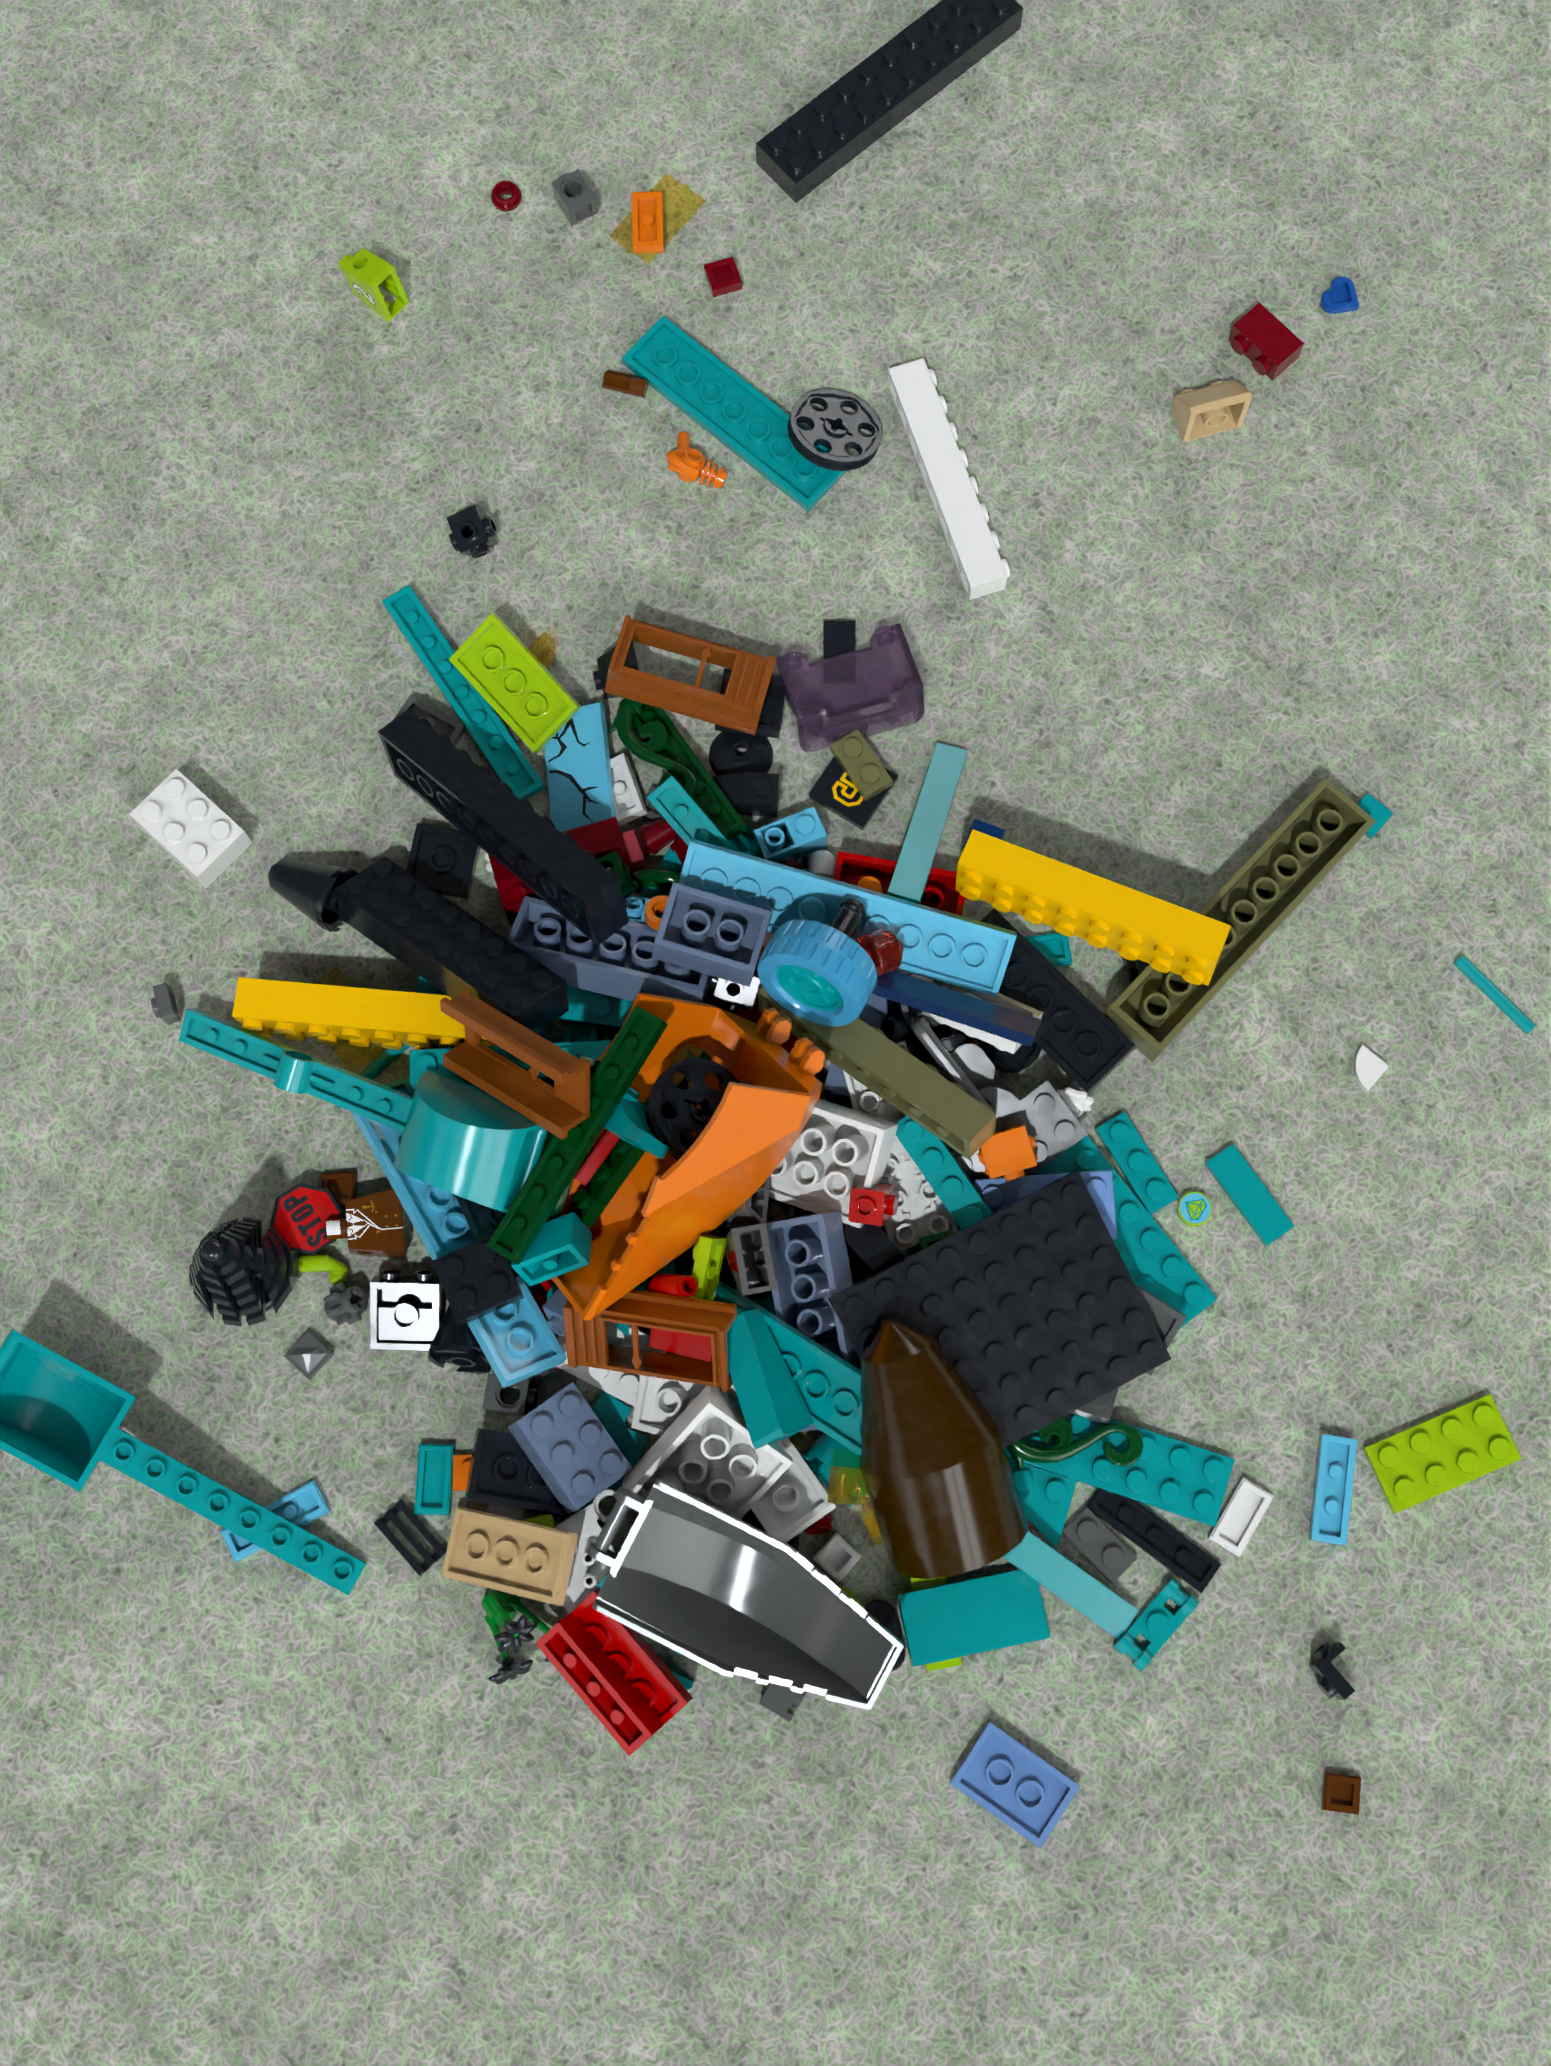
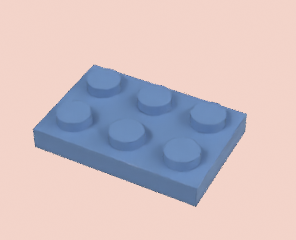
[949,1722,1080,1849]

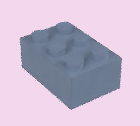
[651,882,772,987]
[508,1382,633,1514]

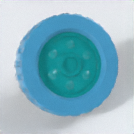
[757,898,877,1027]

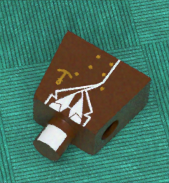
[326,1189,405,1258]

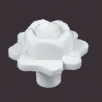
[1057,1081,1094,1117]

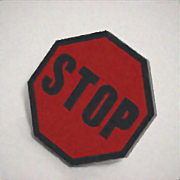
[270,1183,343,1255]

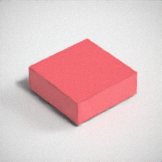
[622,830,646,872]

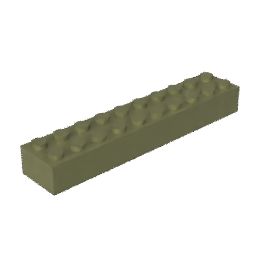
[1104,778,1376,1063]

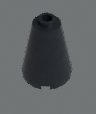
[268,859,358,932]
[427,1305,491,1374]

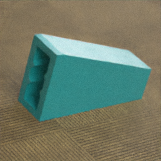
[727,1307,814,1450]

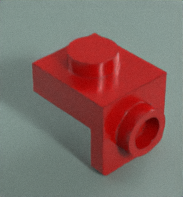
[848,1183,898,1226]

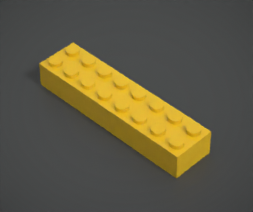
[956,829,1231,986]
[232,977,497,1050]

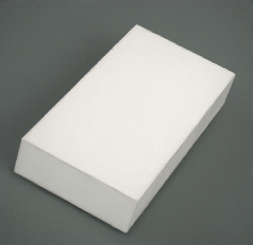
[1208,1477,1274,1557]

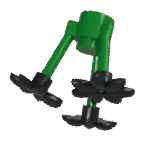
[481,1590,551,1685]

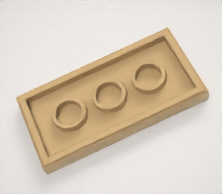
[441,1506,578,1606]

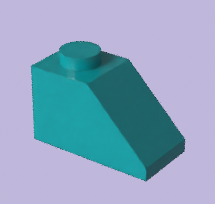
[511,1212,592,1286]

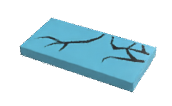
[544,702,616,832]

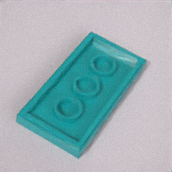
[897,1570,1051,1667]

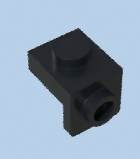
[1309,1641,1355,1700]

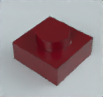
[704,257,742,297]

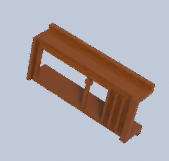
[604,615,777,735]
[440,989,590,1140]
[563,1289,737,1392]

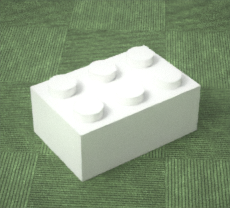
[129,769,252,888]

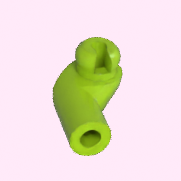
[298,1254,349,1285]

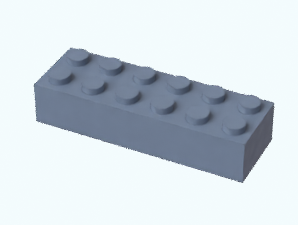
[507,896,712,1003]
[766,1210,861,1432]

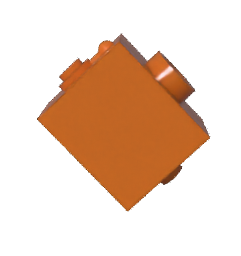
[977,1124,1038,1181]

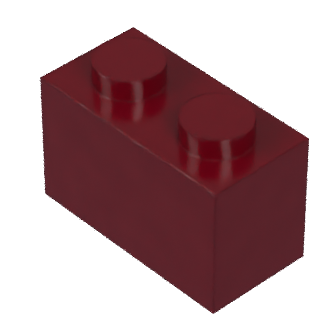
[1228,302,1304,381]

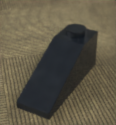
[711,772,780,817]

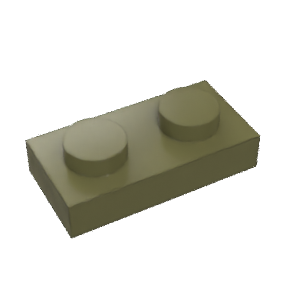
[830,729,893,801]

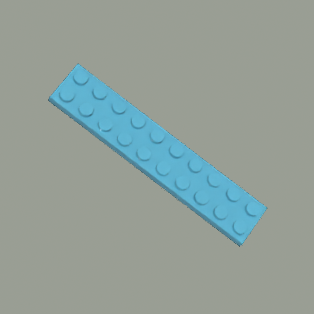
[678,838,1017,998]
[350,1076,567,1388]

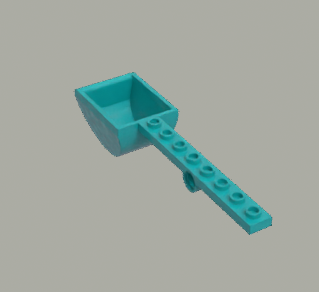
[178,1008,548,1213]
[0,1329,366,1596]

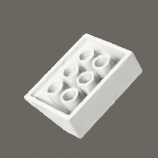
[769,1098,898,1228]
[622,1385,793,1519]

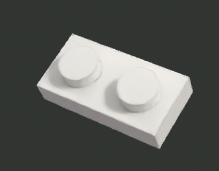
[610,753,648,827]

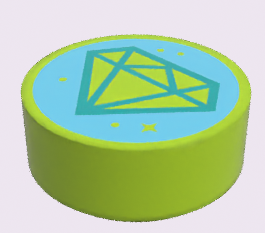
[1177,1191,1212,1227]

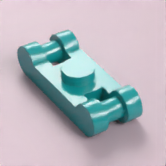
[1113,1577,1200,1672]

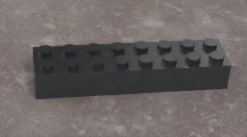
[334,856,569,1033]

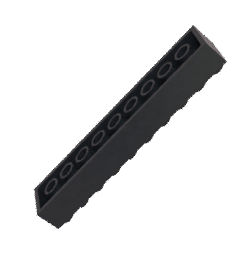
[756,0,1023,203]
[378,710,629,946]

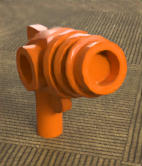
[666,432,728,489]

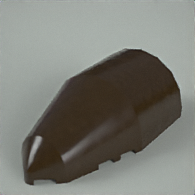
[859,1318,1029,1579]

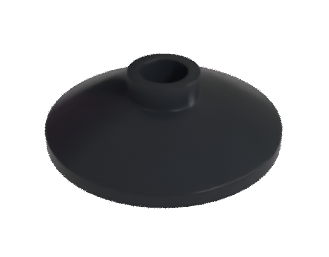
[709,731,773,776]

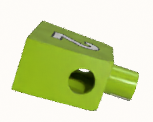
[339,248,410,323]

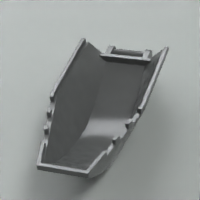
[587,1478,904,1710]

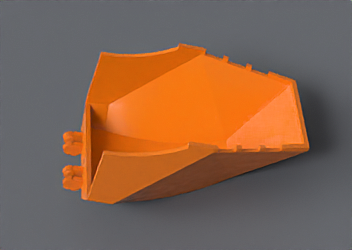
[551,992,826,1320]

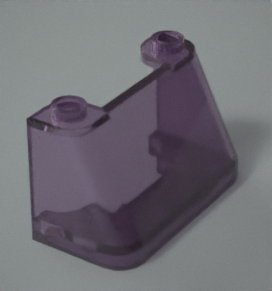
[776,623,924,752]

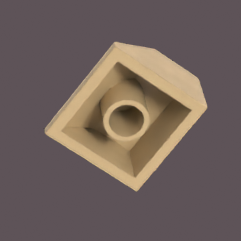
[1171,380,1252,443]

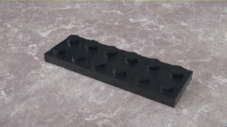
[980,908,1137,1095]

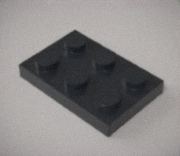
[465,1428,570,1517]

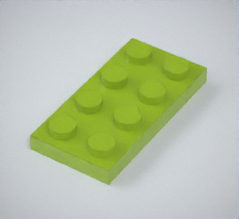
[449,613,581,753]
[1363,1394,1522,1514]

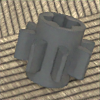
[323,1282,367,1326]

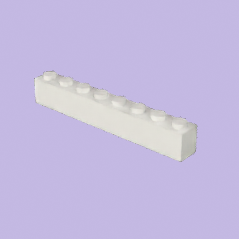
[887,358,1010,600]

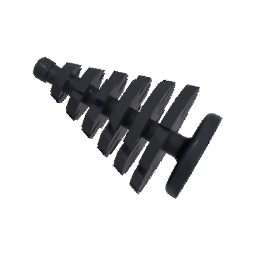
[188,1218,298,1326]

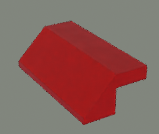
[535,1587,693,1756]

